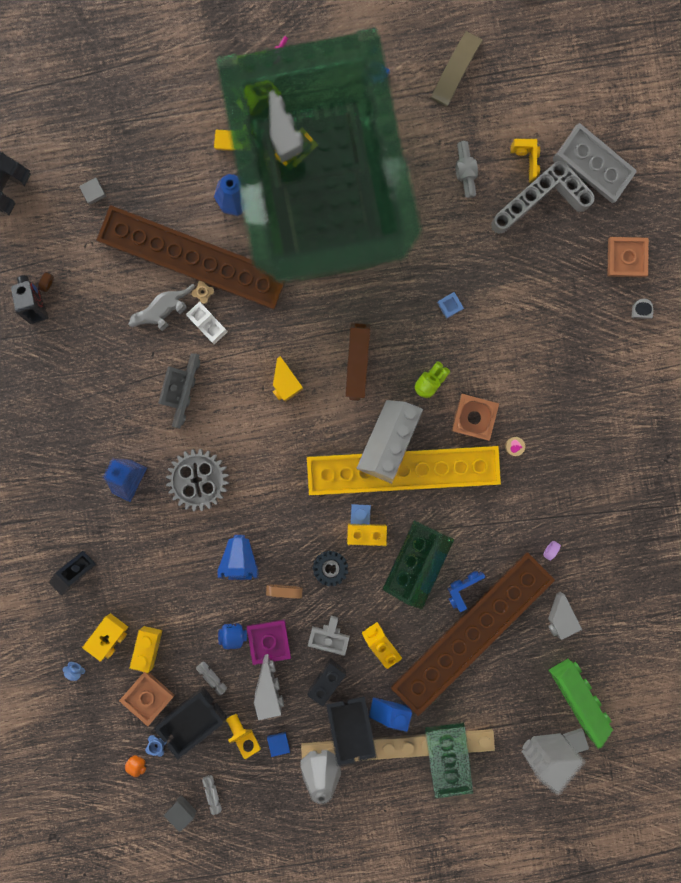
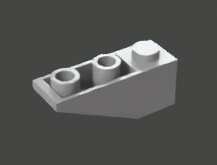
[270,91,304,162]
[254,654,284,720]

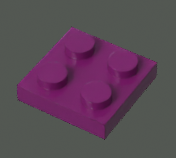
[247,619,291,665]

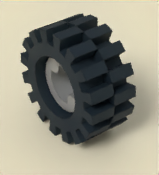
[312,551,348,587]

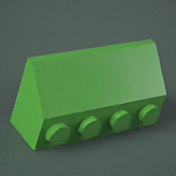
[549,659,613,749]

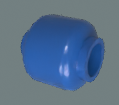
[218,623,247,649]

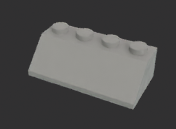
[356,400,423,484]
[522,733,584,794]

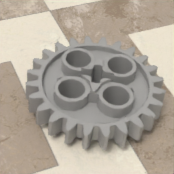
[166,449,229,511]

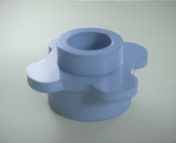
[63,662,85,681]
[145,735,167,757]

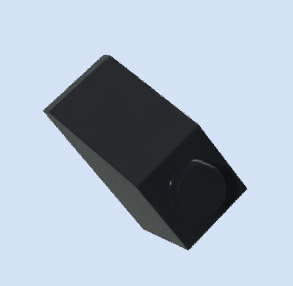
[49,551,96,596]

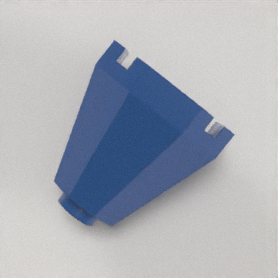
[214,174,255,216]
[218,535,259,580]

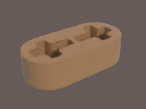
[266,584,303,598]

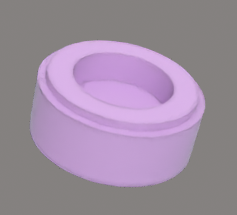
[543,541,561,561]

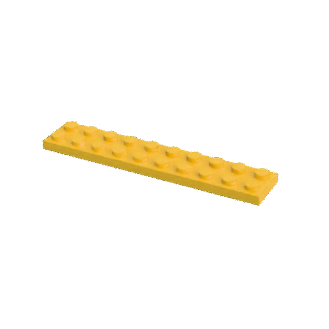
[307,446,501,495]

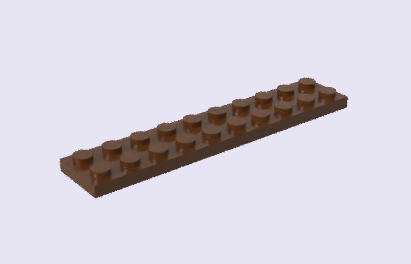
[96,205,288,310]
[391,552,555,716]

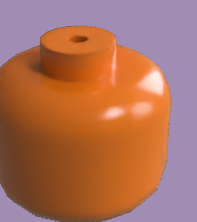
[125,755,146,777]

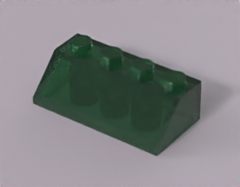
[382,520,455,609]

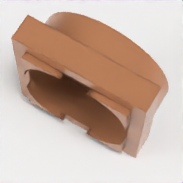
[452,394,499,441]

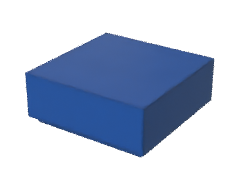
[267,732,291,757]

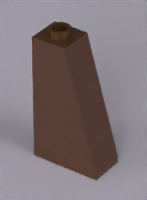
[345,323,370,401]

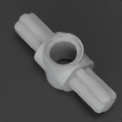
[456,141,478,198]

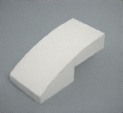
[186,301,228,344]

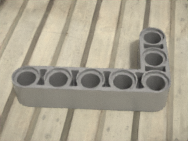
[491,161,595,234]

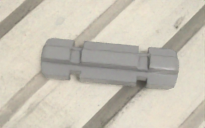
[196,661,227,696]
[202,775,222,815]

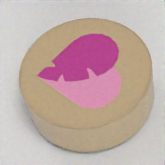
[505,437,525,456]

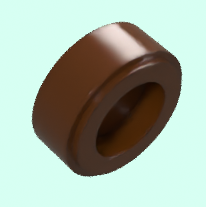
[38,272,54,292]

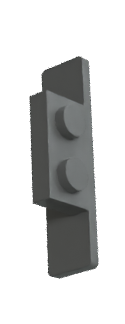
[158,353,200,429]

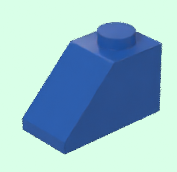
[369,697,412,732]

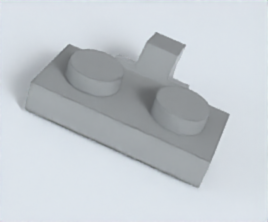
[308,615,350,656]

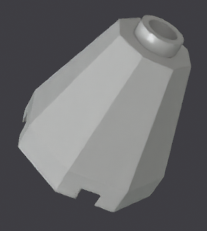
[301,750,341,804]

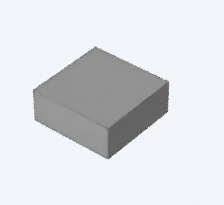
[79,178,106,205]
[563,728,589,753]

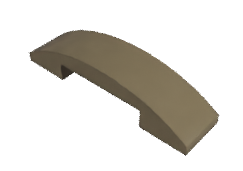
[431,31,483,107]

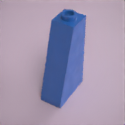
[104,459,147,502]

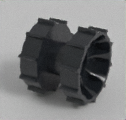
[0,152,31,216]

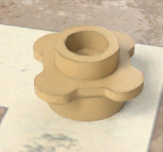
[191,281,214,304]

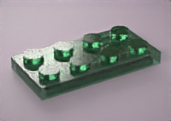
[425,722,473,799]

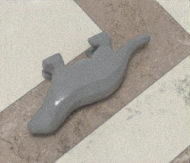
[128,284,195,331]

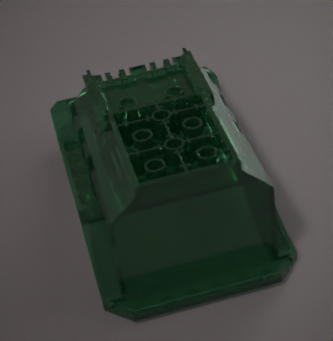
[217,27,422,283]

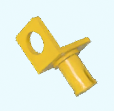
[226,714,261,759]

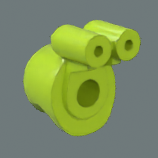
[415,361,450,398]

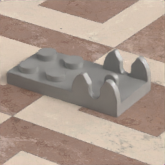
[553,123,637,203]

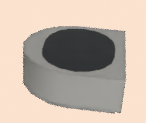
[632,299,653,319]

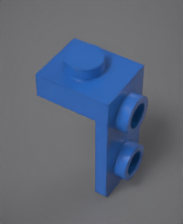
[448,571,485,612]

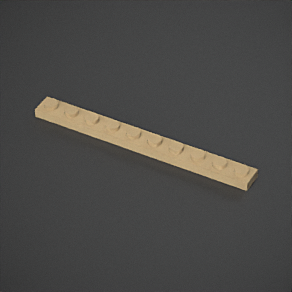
[301,729,495,761]

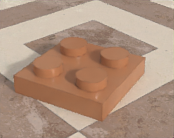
[608,237,649,277]
[119,672,175,726]

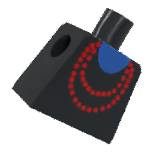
[11,275,49,324]

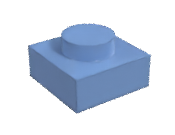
[437,292,464,319]
[351,504,371,525]

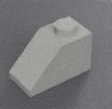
[548,592,582,640]

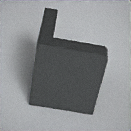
[164,795,197,832]

